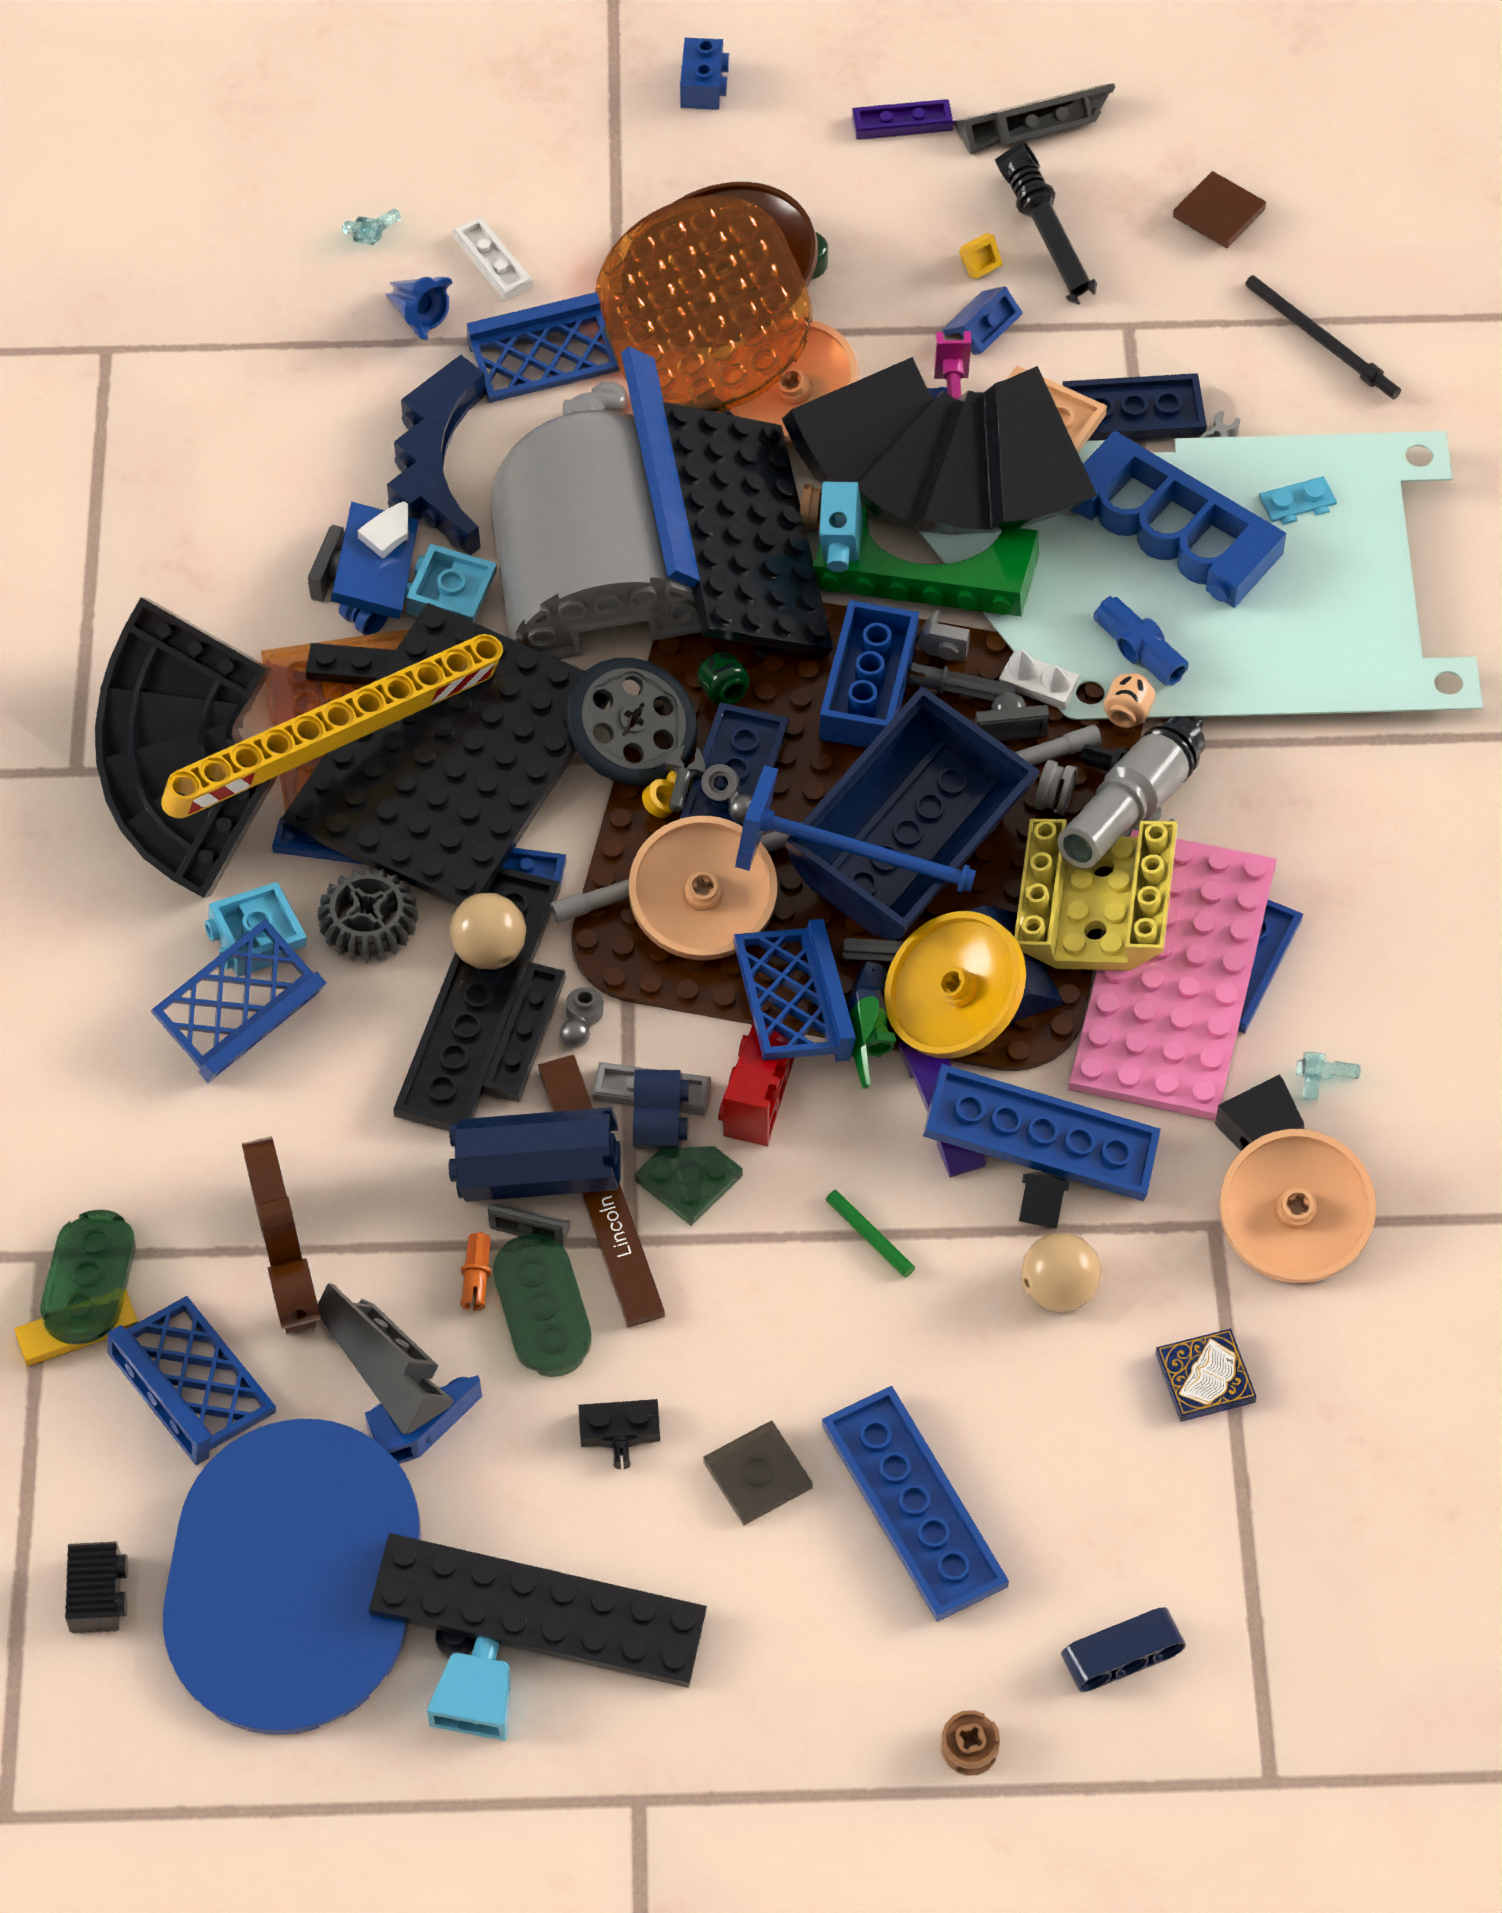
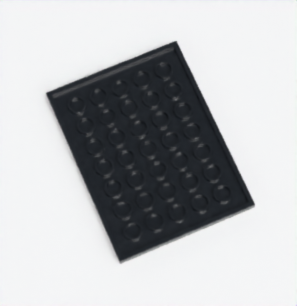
[281,603,610,906]

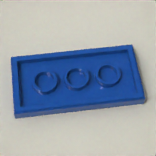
[330,501,419,619]
[1238,900,1303,1034]

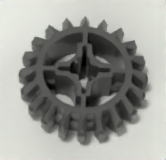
[317,867,418,963]

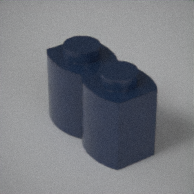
[633,1069,689,1149]

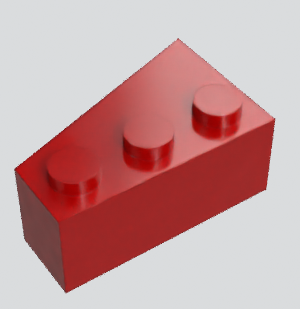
[718,1022,795,1147]

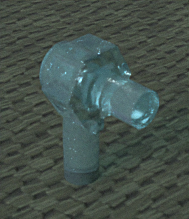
[342,209,401,245]
[1296,1052,1361,1100]

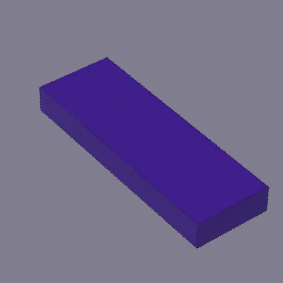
[852,99,953,140]

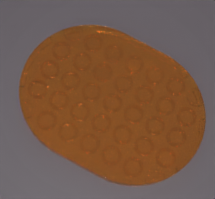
[595,195,813,413]

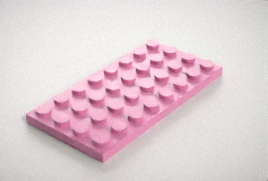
[1069,830,1277,1120]

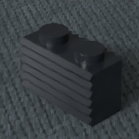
[65,1541,128,1634]

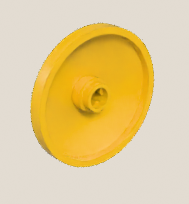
[884,911,1026,1059]

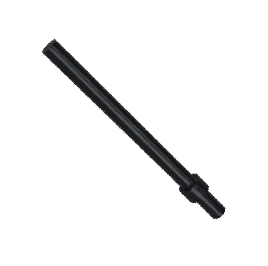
[1245,275,1401,400]

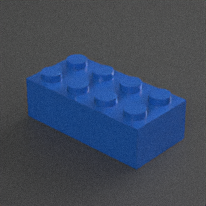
[819,600,919,748]

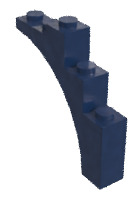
[387,355,486,555]

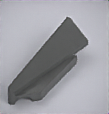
[953,83,1115,153]
[318,1283,454,1434]

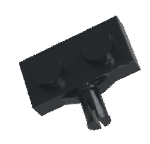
[578,1399,660,1470]

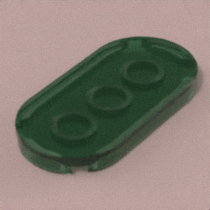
[40,1210,136,1344]
[493,1234,592,1377]

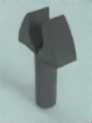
[666,745,705,812]

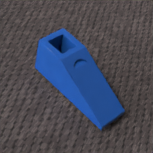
[364,1375,482,1464]

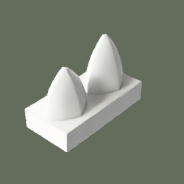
[999,649,1079,710]

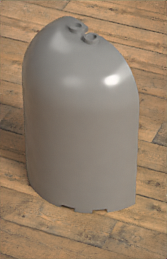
[490,410,702,658]

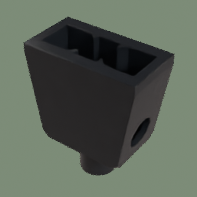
[1215,1074,1305,1151]

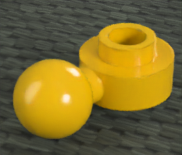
[642,771,694,818]

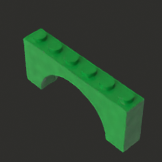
[813,508,1039,617]

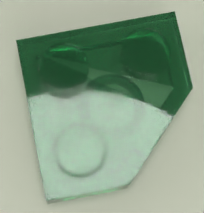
[634,1146,743,1226]

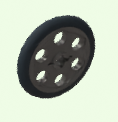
[566,658,697,786]

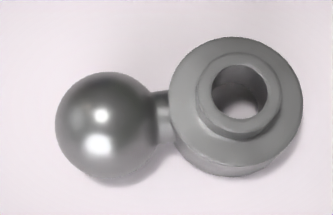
[701,764,752,824]
[560,988,604,1049]

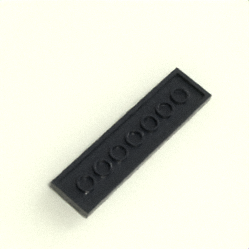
[393,867,560,1131]
[369,1533,707,1688]

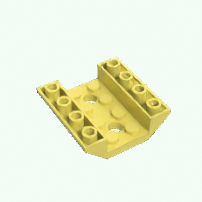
[1014,819,1178,971]

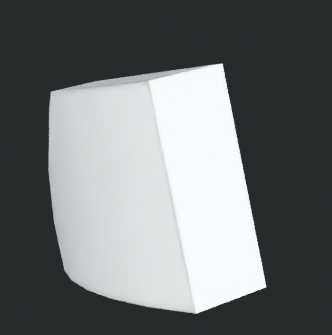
[357,501,408,559]

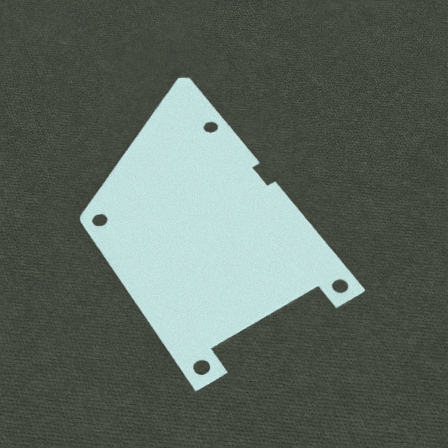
[919,431,1483,720]

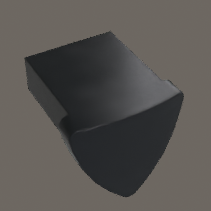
[1019,1172,1070,1229]

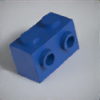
[680,37,729,110]

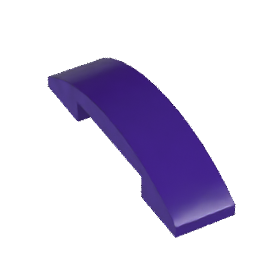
[898,1041,986,1178]

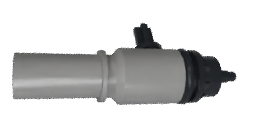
[1057,716,1205,869]

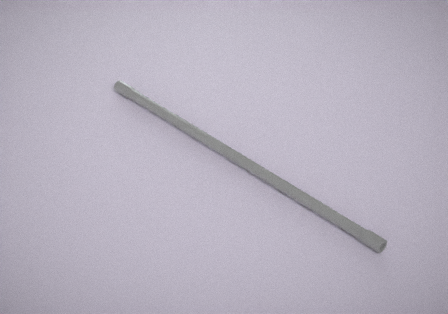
[550,724,1102,924]

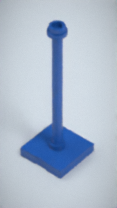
[735,765,976,893]

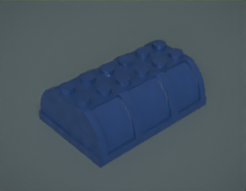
[785,686,1040,940]

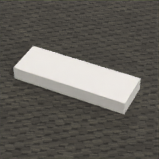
[453,217,533,302]

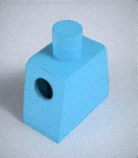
[819,482,863,572]
[427,1637,511,1741]

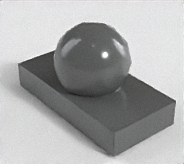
[308,525,344,602]
[975,692,1049,741]

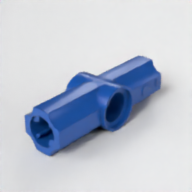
[1093,596,1189,686]

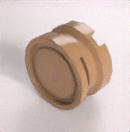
[800,484,822,534]
[941,1710,1000,1776]

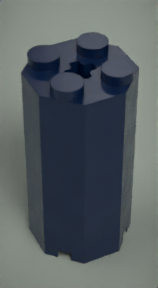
[449,1107,621,1202]

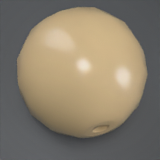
[449,893,526,970]
[1021,1232,1102,1313]

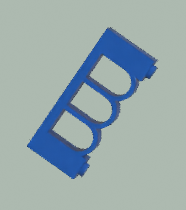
[1070,430,1286,608]

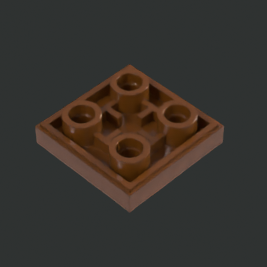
[1173,171,1266,249]

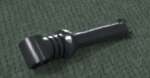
[995,141,1098,305]

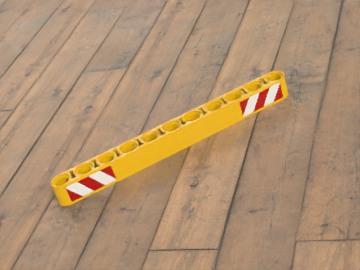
[161,634,503,818]

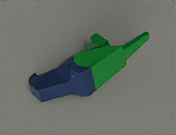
[846,962,896,1089]

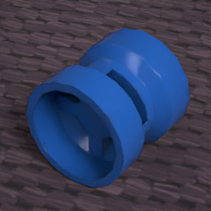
[339,604,388,637]

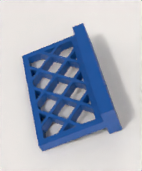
[467,292,620,403]
[151,918,327,1083]
[733,919,856,1062]
[107,1296,276,1465]

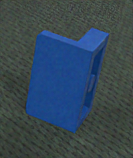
[942,286,1023,355]

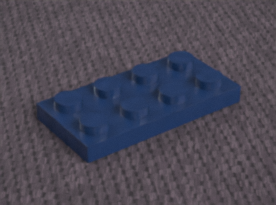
[1062,373,1207,441]
[680,702,789,827]

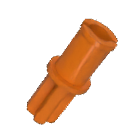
[460,1232,492,1311]

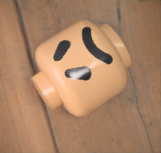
[1103,673,1156,728]

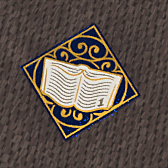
[1155,1328,1257,1422]

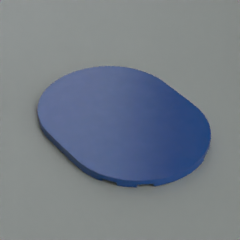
[163,1419,421,1735]

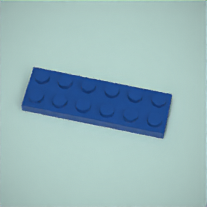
[923,1064,1161,1201]
[822,1385,1009,1622]

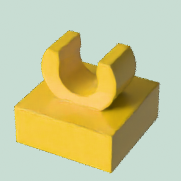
[959,233,1003,279]

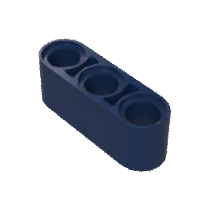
[1061,1607,1186,1692]

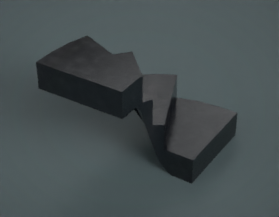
[781,357,1097,535]
[95,597,278,898]

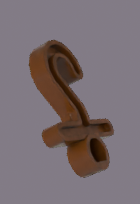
[241,1136,321,1334]

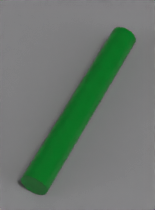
[826,1190,915,1278]

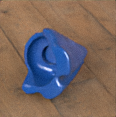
[385,277,453,340]

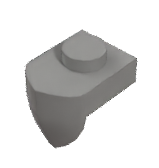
[917,610,970,662]

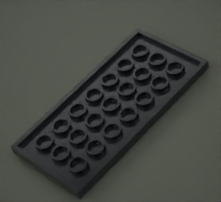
[663,402,833,657]

